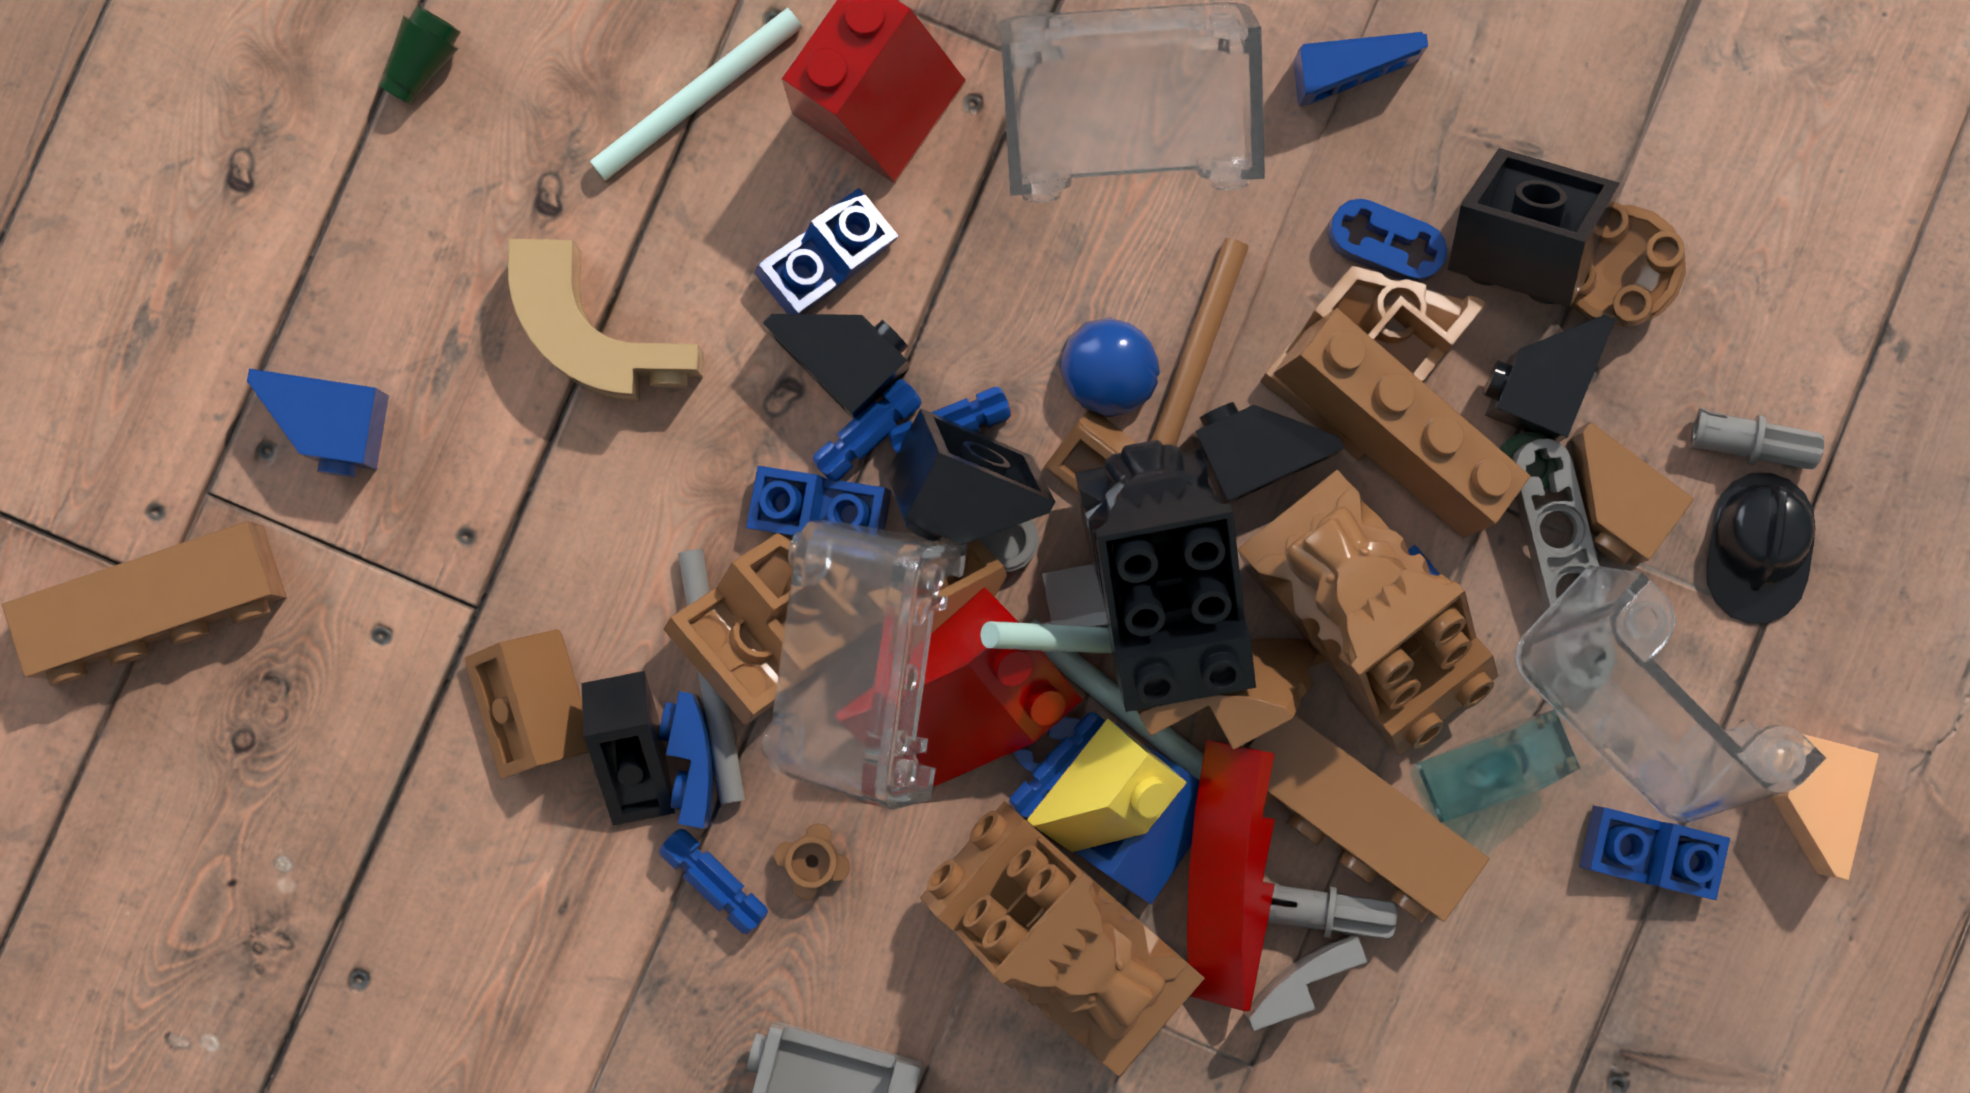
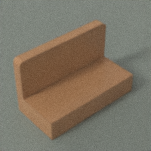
[464,629,589,779]

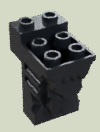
[1075,440,1256,712]

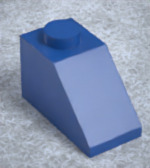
[247,369,389,478]

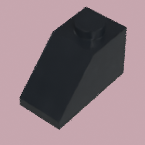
[763,314,909,419]
[1483,315,1615,442]
[1191,402,1344,504]
[581,671,675,826]

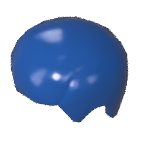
[1060,317,1160,417]

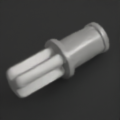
[1691,408,1824,470]
[1267,883,1398,940]

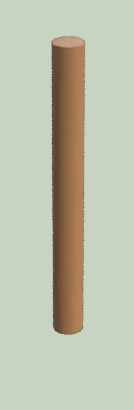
[1151,238,1249,446]

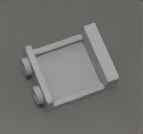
[746,1021,923,1093]

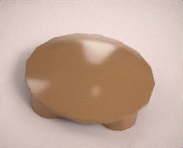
[1571,202,1686,328]

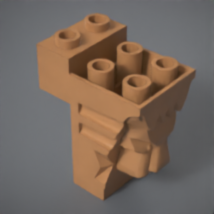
[1237,469,1498,756]
[920,801,1205,1077]

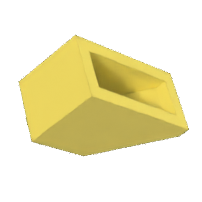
[1027,719,1187,852]

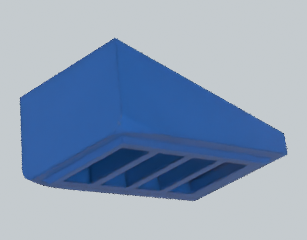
[1293,32,1428,106]

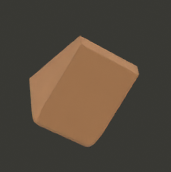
[1044,410,1137,494]

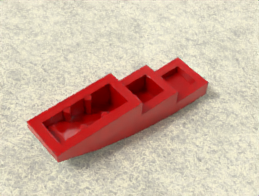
[1187,739,1275,1011]

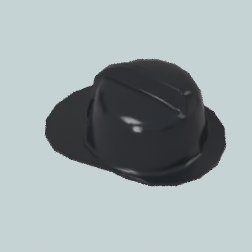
[1707,473,1816,624]

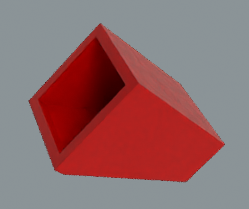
[781,0,966,184]

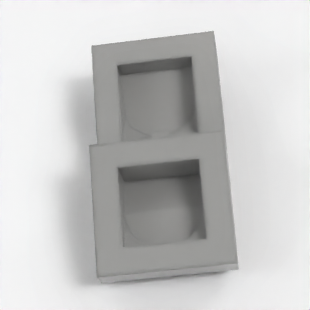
[1244,934,1367,1031]

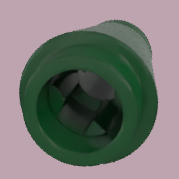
[378,5,461,105]

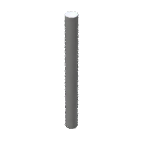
[678,549,745,804]

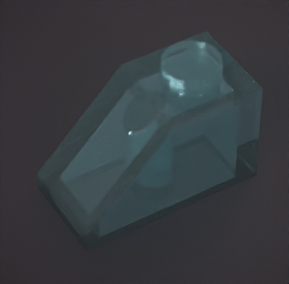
[1416,709,1580,823]

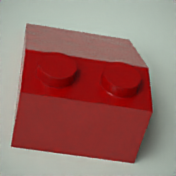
[838,587,1083,797]

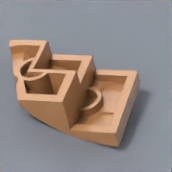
[1260,266,1486,460]
[663,533,873,726]
[1137,638,1325,750]

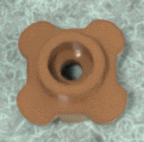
[774,823,850,900]

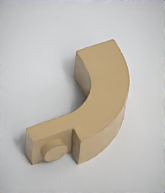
[508,239,704,402]

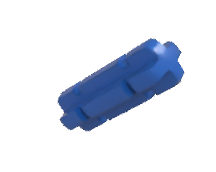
[812,379,922,480]
[889,387,1011,455]
[1009,712,1105,820]
[659,829,768,935]

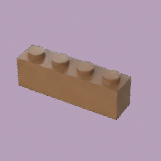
[1273,308,1531,538]
[1,521,287,686]
[1244,715,1490,923]

